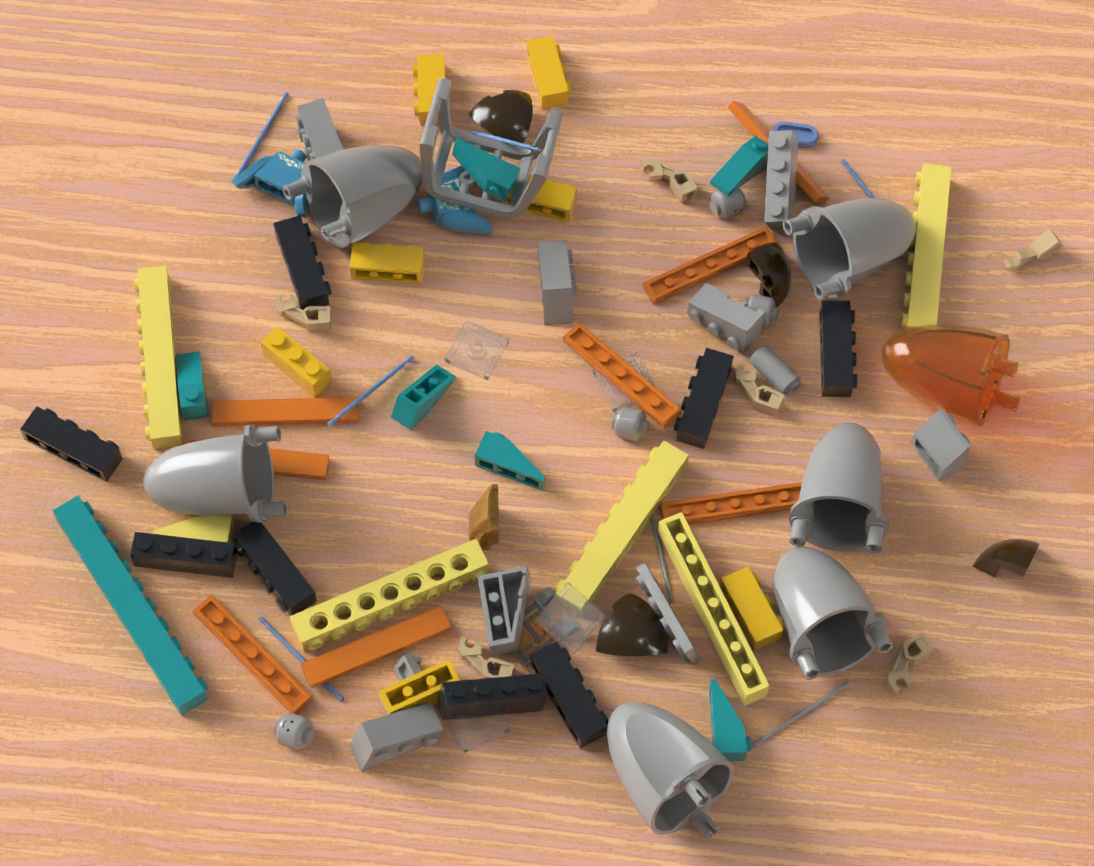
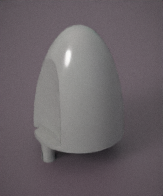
[283,145,423,248]
[783,198,916,300]
[789,422,889,553]
[143,424,288,523]
[773,546,893,680]
[607,702,734,839]

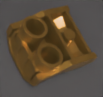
[469,484,499,550]

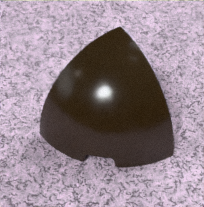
[468,90,533,143]
[746,242,791,307]
[972,538,1040,577]
[596,593,668,656]

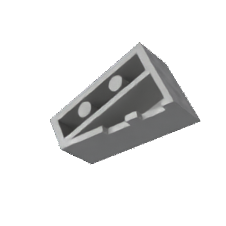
[538,240,577,325]
[687,283,765,354]
[477,566,531,657]
[350,703,443,772]

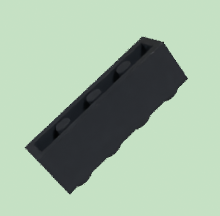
[273,215,332,310]
[819,300,857,397]
[674,348,734,449]
[20,406,123,482]
[233,521,317,616]
[130,532,237,578]
[530,641,609,749]
[438,673,548,720]

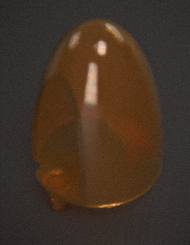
[881,325,1021,427]

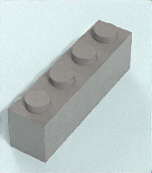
[764,130,798,229]

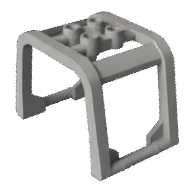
[419,78,563,218]

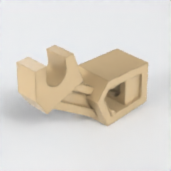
[641,159,698,203]
[1003,229,1064,271]
[276,295,332,332]
[734,362,785,417]
[887,632,934,696]
[459,636,515,678]

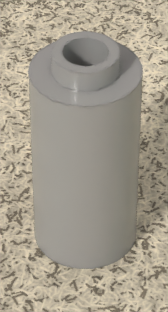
[749,345,800,395]

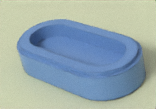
[772,121,818,148]

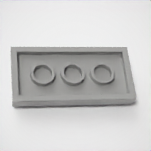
[636,563,702,665]

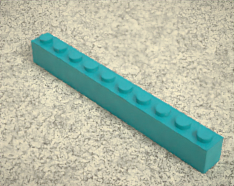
[52,495,208,716]

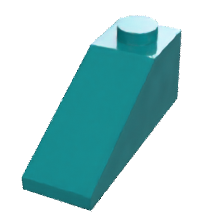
[710,136,768,196]
[452,138,521,202]
[176,351,209,421]
[391,364,456,430]
[474,431,545,491]
[709,679,751,761]

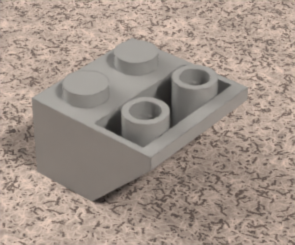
[911,409,971,481]

